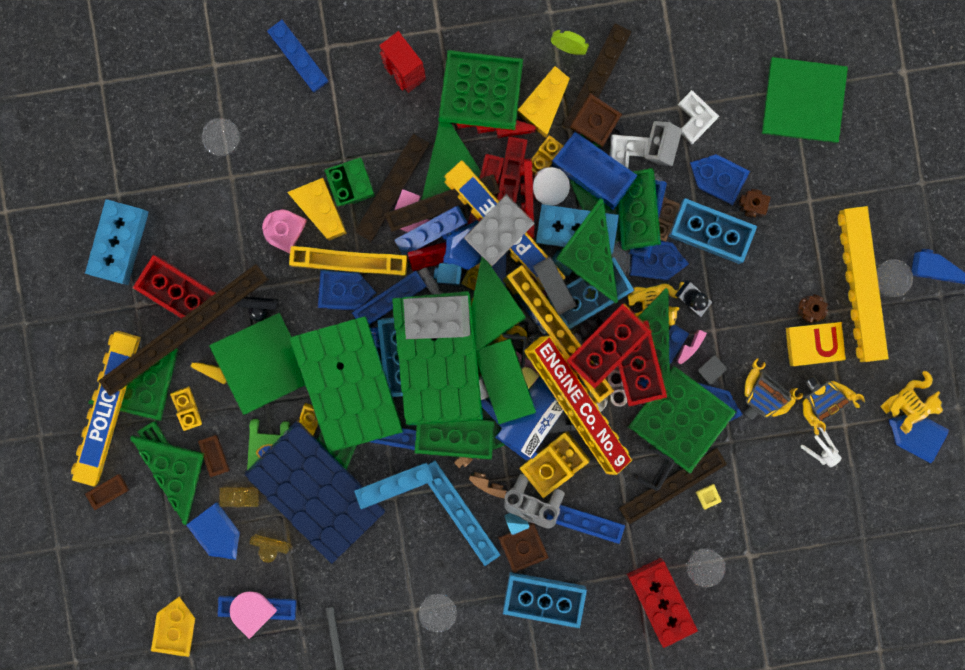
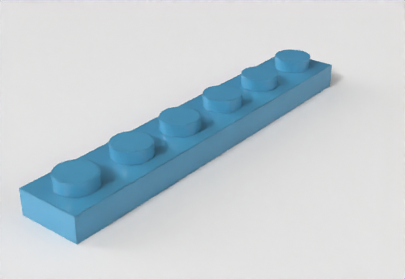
[428,460,501,566]

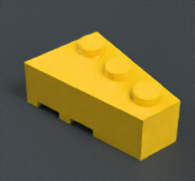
[517,66,570,138]
[287,178,347,241]

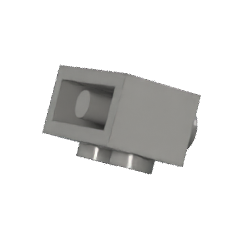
[644,121,682,166]

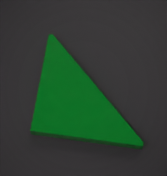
[422,122,481,200]
[556,198,618,303]
[471,257,526,352]
[635,288,670,393]
[88,348,178,421]
[130,435,204,525]

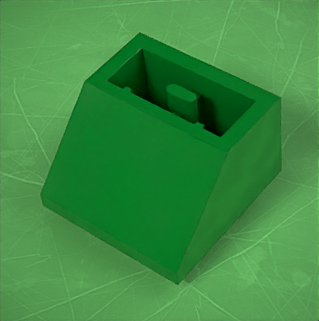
[325,157,375,207]

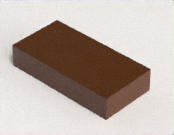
[198,435,230,478]
[85,474,129,511]

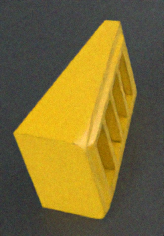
[191,362,227,384]

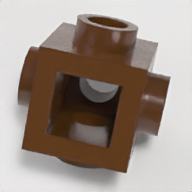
[739,189,771,218]
[797,294,828,323]

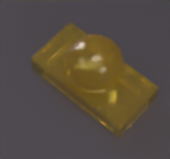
[219,487,259,508]
[249,534,291,563]

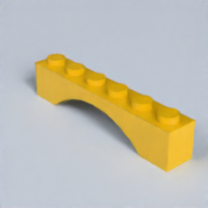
[289,246,408,276]

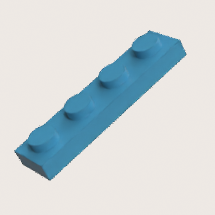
[354,463,434,509]

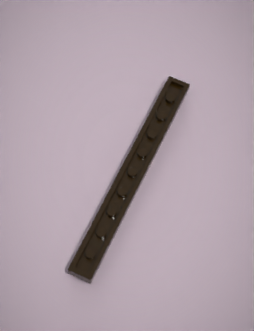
[98,264,269,396]

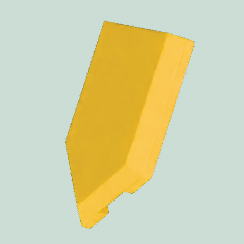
[151,597,195,657]

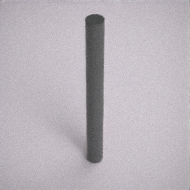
[326,606,344,670]

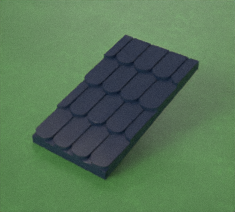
[245,420,385,564]

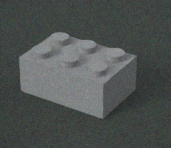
[464,194,534,266]
[403,295,470,339]

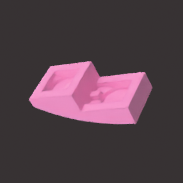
[675,330,707,364]

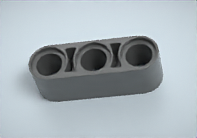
[533,256,576,315]

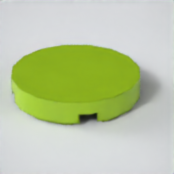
[551,30,589,55]

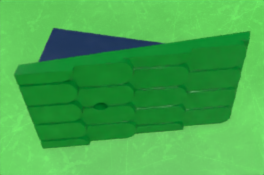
[392,291,483,425]
[290,316,404,452]

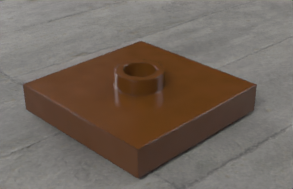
[570,93,622,147]
[498,523,549,573]

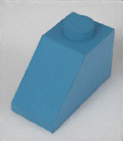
[434,263,462,286]

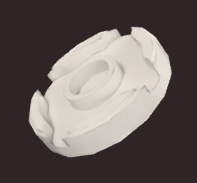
[533,167,570,206]

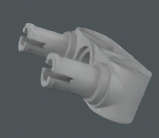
[504,474,565,528]

